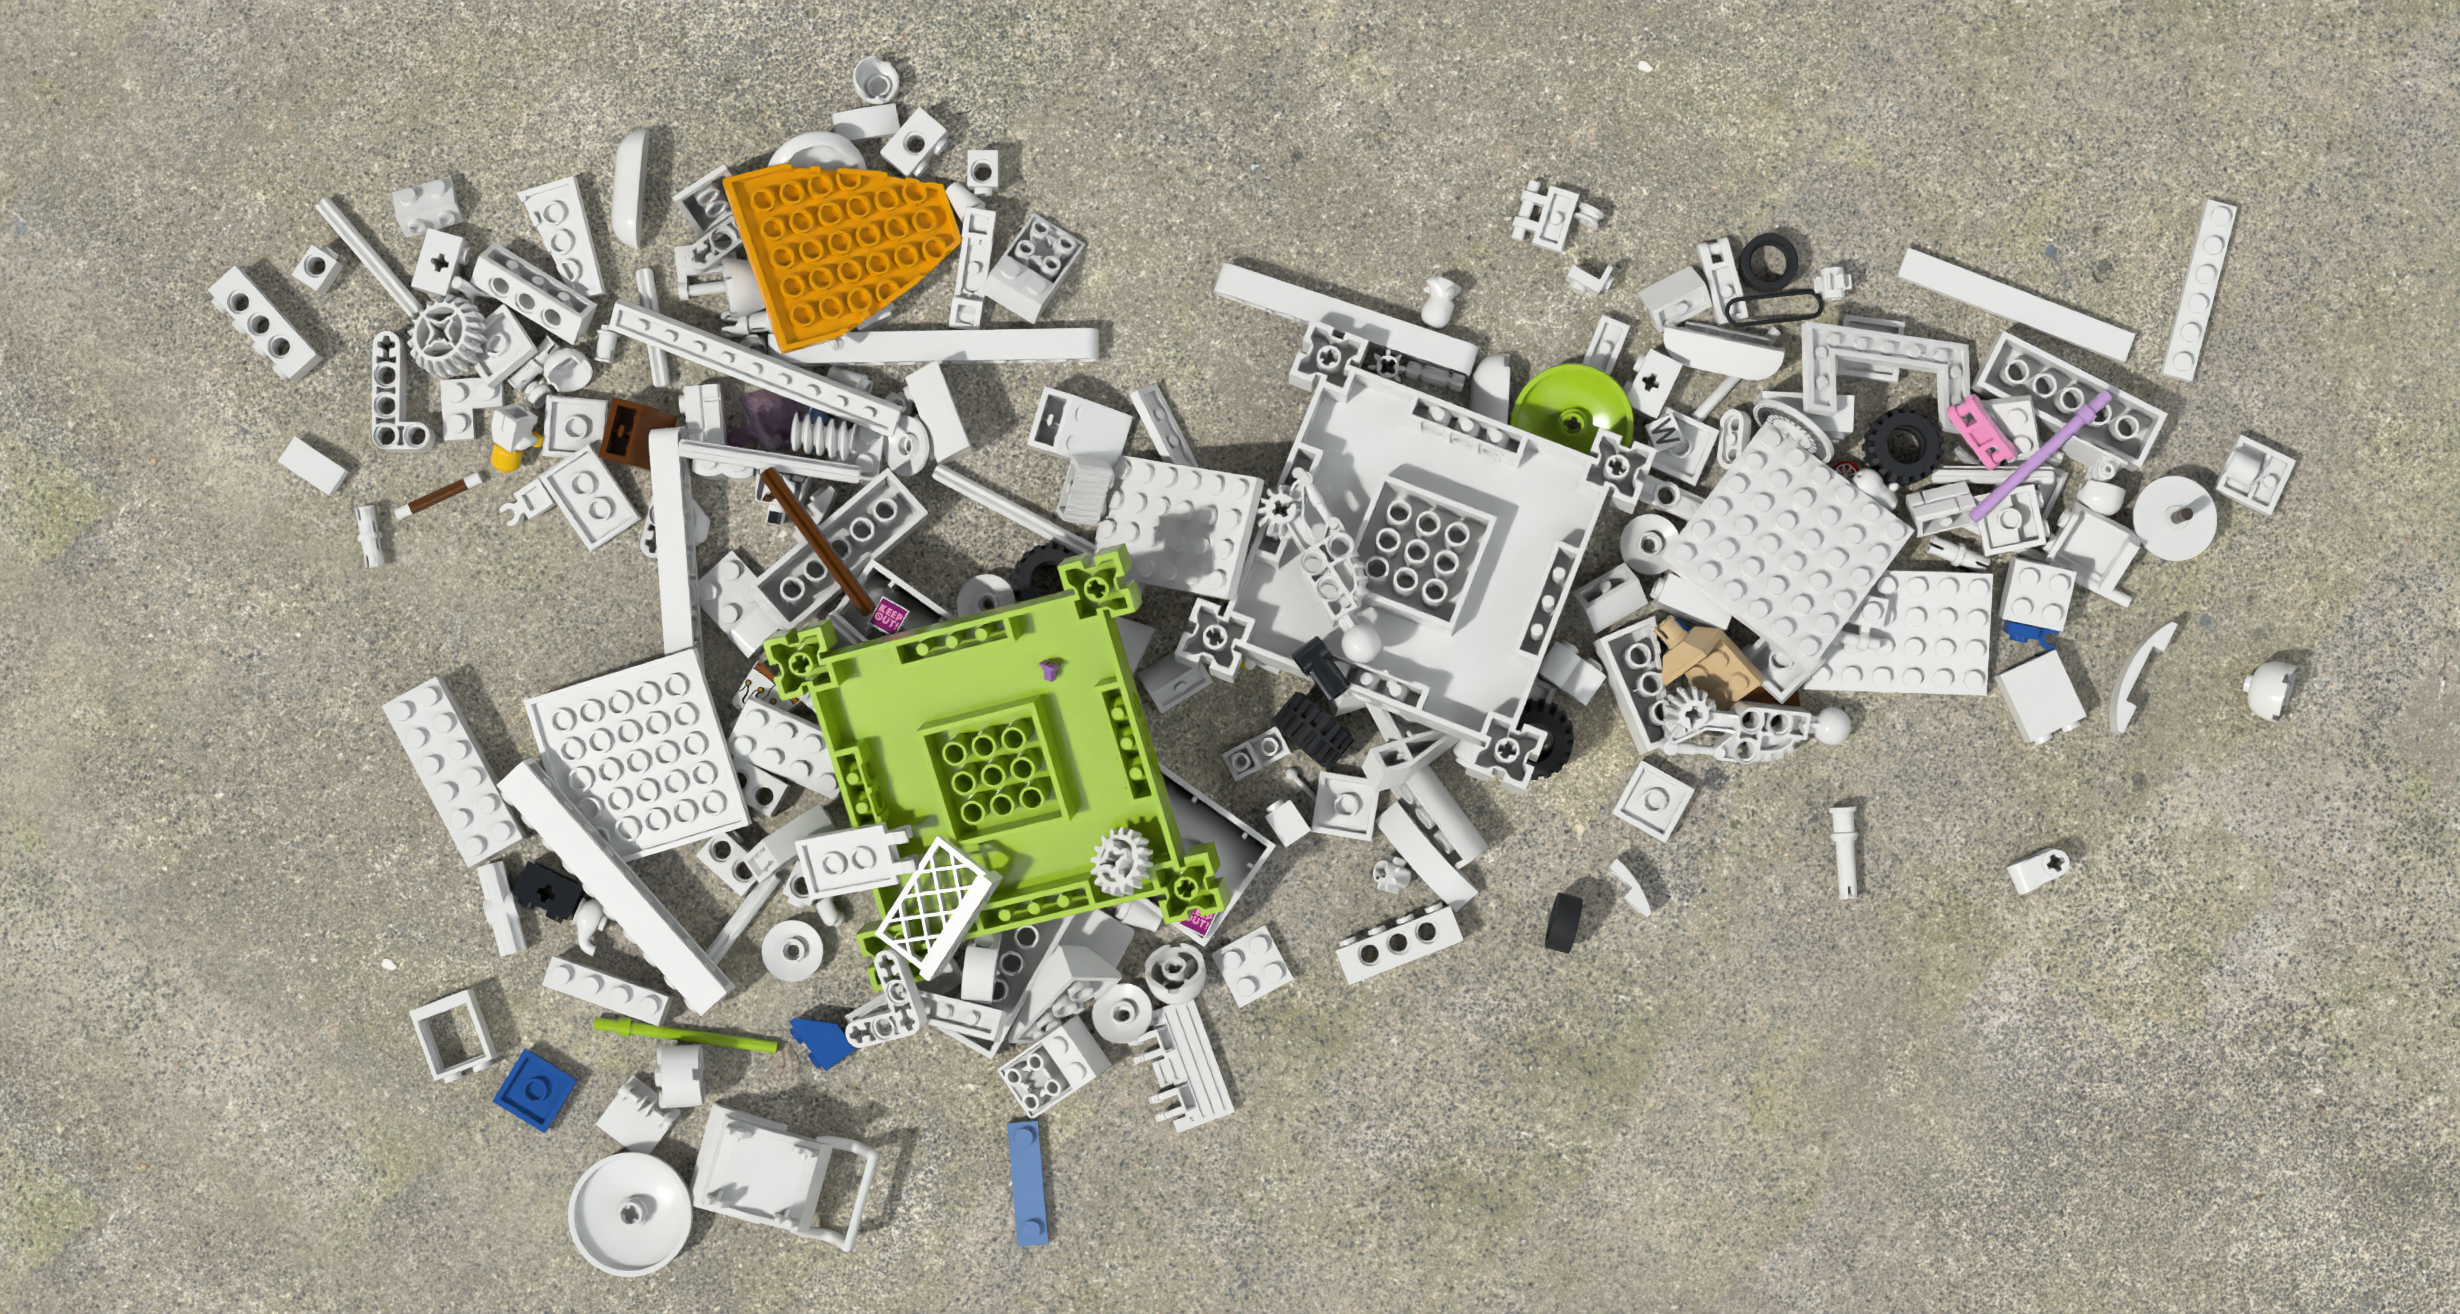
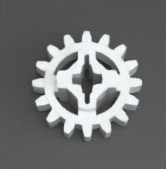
[1090,827,1153,897]

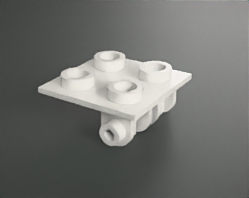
[2058,435,2129,485]
[595,1075,682,1154]

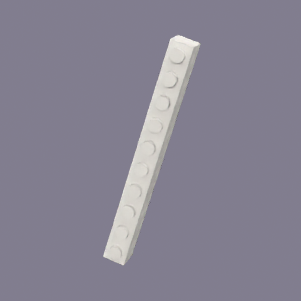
[496,758,736,1016]

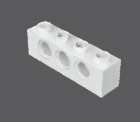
[470,242,597,345]
[208,265,324,383]
[1335,903,1464,985]

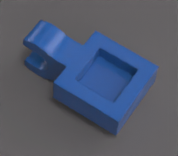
[2002,619,2059,650]

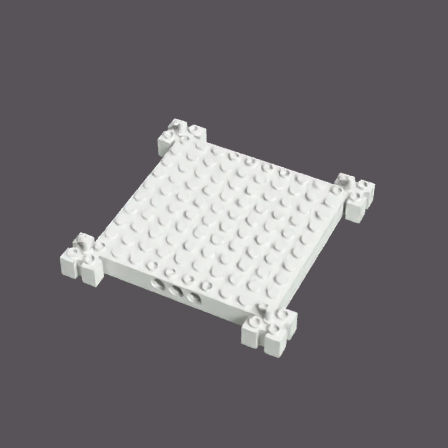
[1175,319,1657,796]

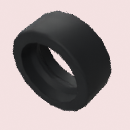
[1739,233,1798,293]
[1545,892,1583,954]

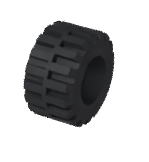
[1862,407,1945,487]
[1012,543,1077,603]
[1272,691,1354,769]
[1516,698,1574,780]

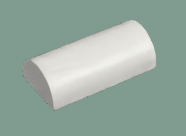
[1390,765,1489,870]

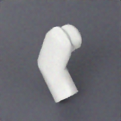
[692,499,710,546]

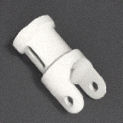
[721,310,774,338]

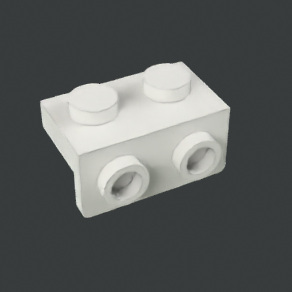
[392,176,464,238]

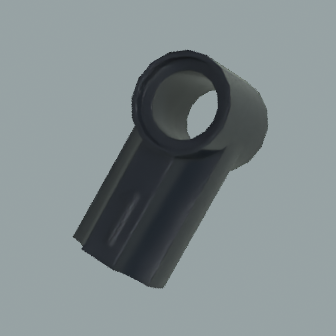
[1291,636,1351,702]

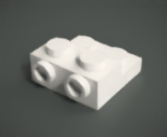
[1973,484,2050,557]
[1741,636,1825,704]

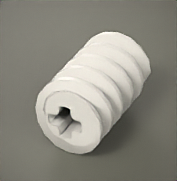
[791,412,857,460]

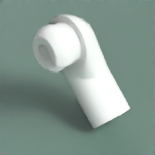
[816,896,845,927]

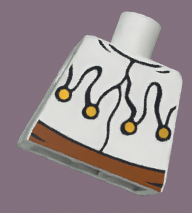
[730,661,803,728]

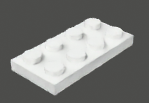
[726,695,840,800]

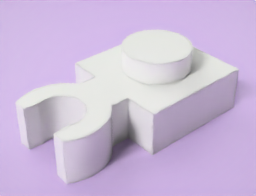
[499,478,557,527]

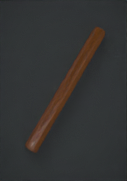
[761,467,876,617]

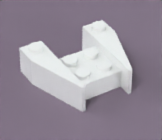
[1324,694,1459,793]

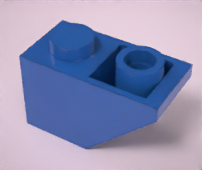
[789,1017,857,1071]

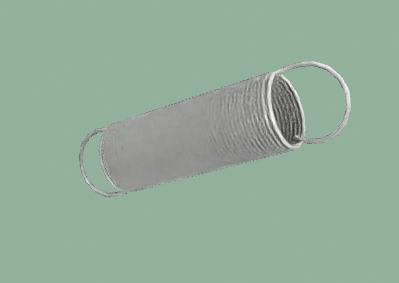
[1947,440,1983,466]

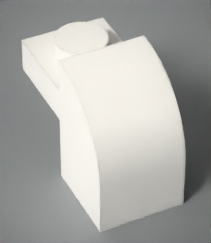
[961,932,1002,1004]

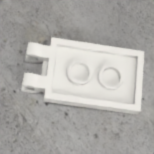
[795,821,920,900]

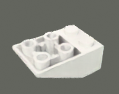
[983,213,1085,325]
[1027,386,1133,470]
[997,1014,1112,1120]

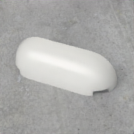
[611,129,650,250]
[1664,321,1785,380]
[1470,353,1510,425]

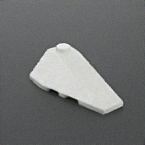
[1008,944,1122,1043]

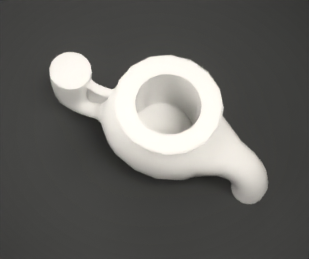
[571,897,609,957]

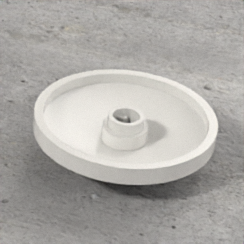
[568,1152,693,1277]

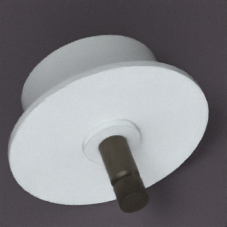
[2133,476,2217,561]

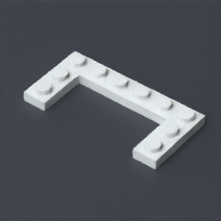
[1801,321,1971,434]

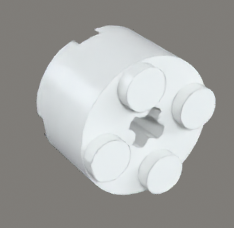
[655,1044,706,1109]

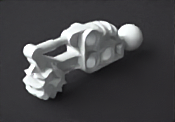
[1256,472,1381,663]
[1659,685,1852,764]

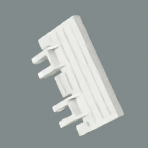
[1128,999,1235,1133]

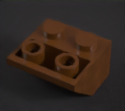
[598,397,678,472]

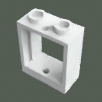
[742,804,836,884]
[409,988,498,1084]

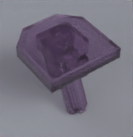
[726,388,804,452]

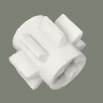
[1814,267,1852,301]
[1368,349,1406,384]
[1373,855,1411,894]

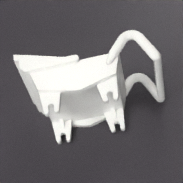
[689,1102,879,1252]

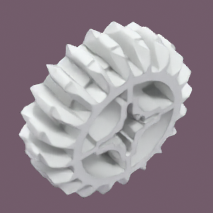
[407,295,488,377]

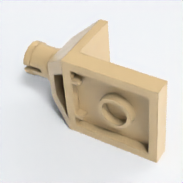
[1653,615,1766,711]

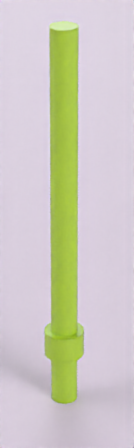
[593,1017,778,1054]

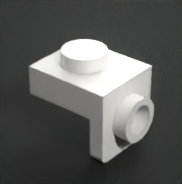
[1565,264,1615,298]

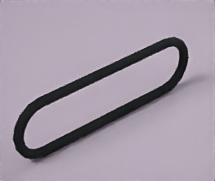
[1725,290,1823,327]

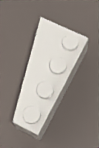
[1592,616,1670,755]

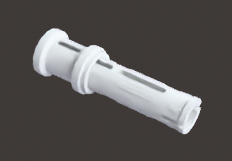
[1829,806,1858,900]

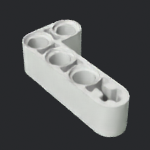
[372,331,436,453]

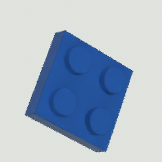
[492,1048,579,1133]

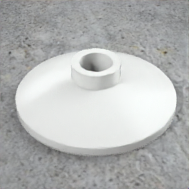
[883,416,929,477]
[1619,514,1679,575]
[957,574,1017,618]
[762,920,823,982]
[1092,983,1153,1044]

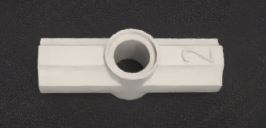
[1636,475,1706,521]
[477,861,528,957]

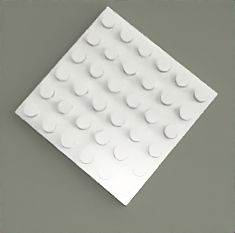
[1659,420,1915,672]
[524,647,752,862]

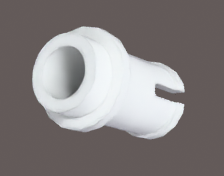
[593,324,621,364]

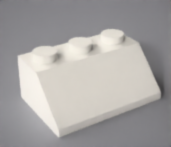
[903,360,974,465]

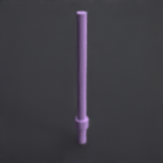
[1968,390,2113,523]

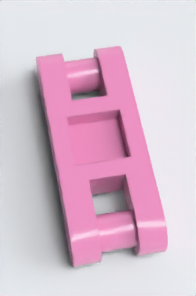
[1947,394,2018,470]

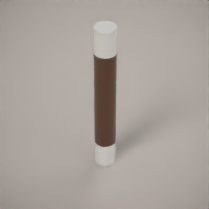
[394,472,483,521]

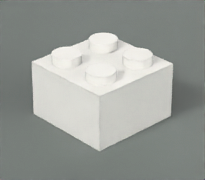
[1997,555,2077,632]

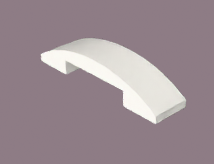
[949,206,997,330]
[2109,622,2178,734]
[1375,800,1479,912]

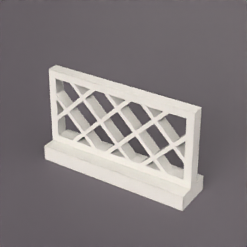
[875,835,1003,981]

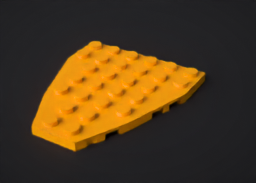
[722,164,962,355]

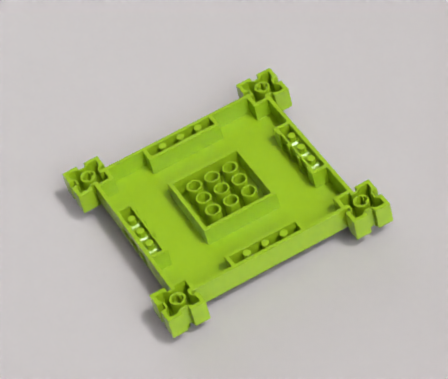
[762,543,1231,992]

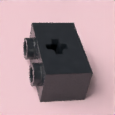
[512,861,586,923]

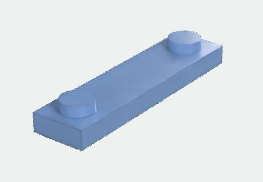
[1007,1120,1049,1247]

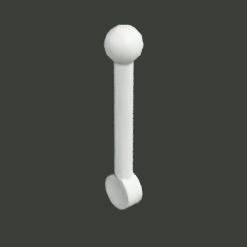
[1286,768,1316,802]

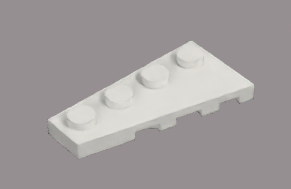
[517,176,606,299]

